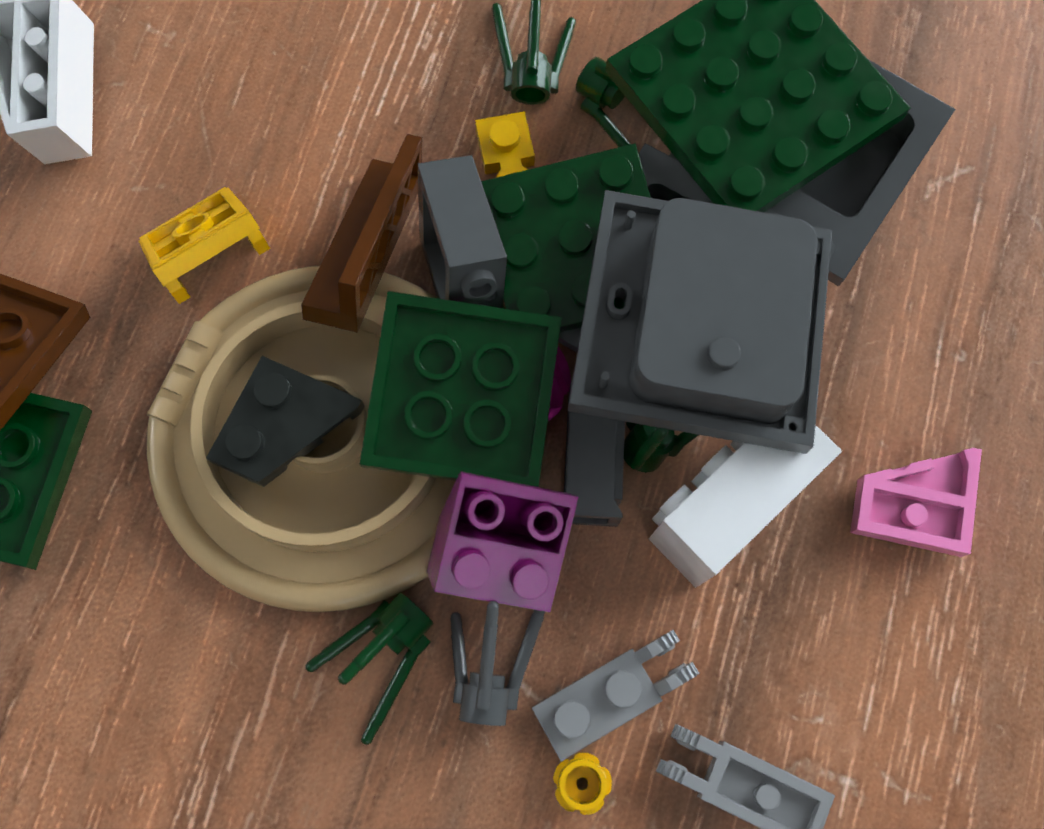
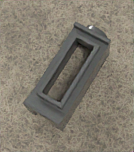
[564,381,625,527]

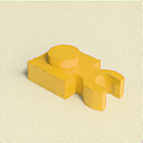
[475,111,535,178]

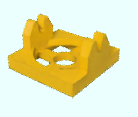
[138,187,270,304]

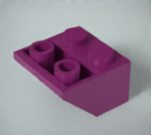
[427,471,579,612]

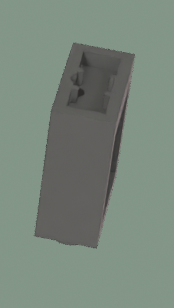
[418,155,507,308]

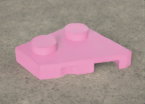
[850,448,982,557]

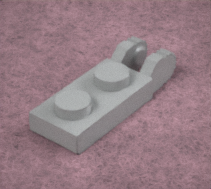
[531,629,699,761]
[656,724,835,829]

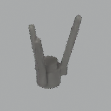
[450,601,545,726]

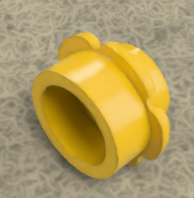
[553,753,612,815]

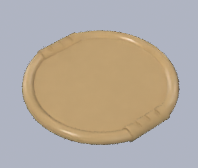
[146,266,456,612]

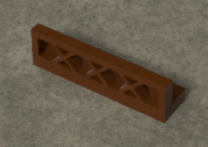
[301,134,422,333]

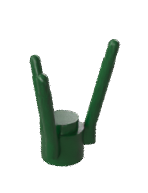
[492,0,576,105]
[575,57,631,147]
[624,422,699,473]
[305,593,434,745]

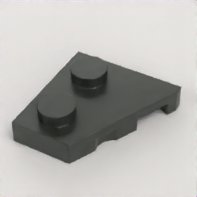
[206,356,365,487]

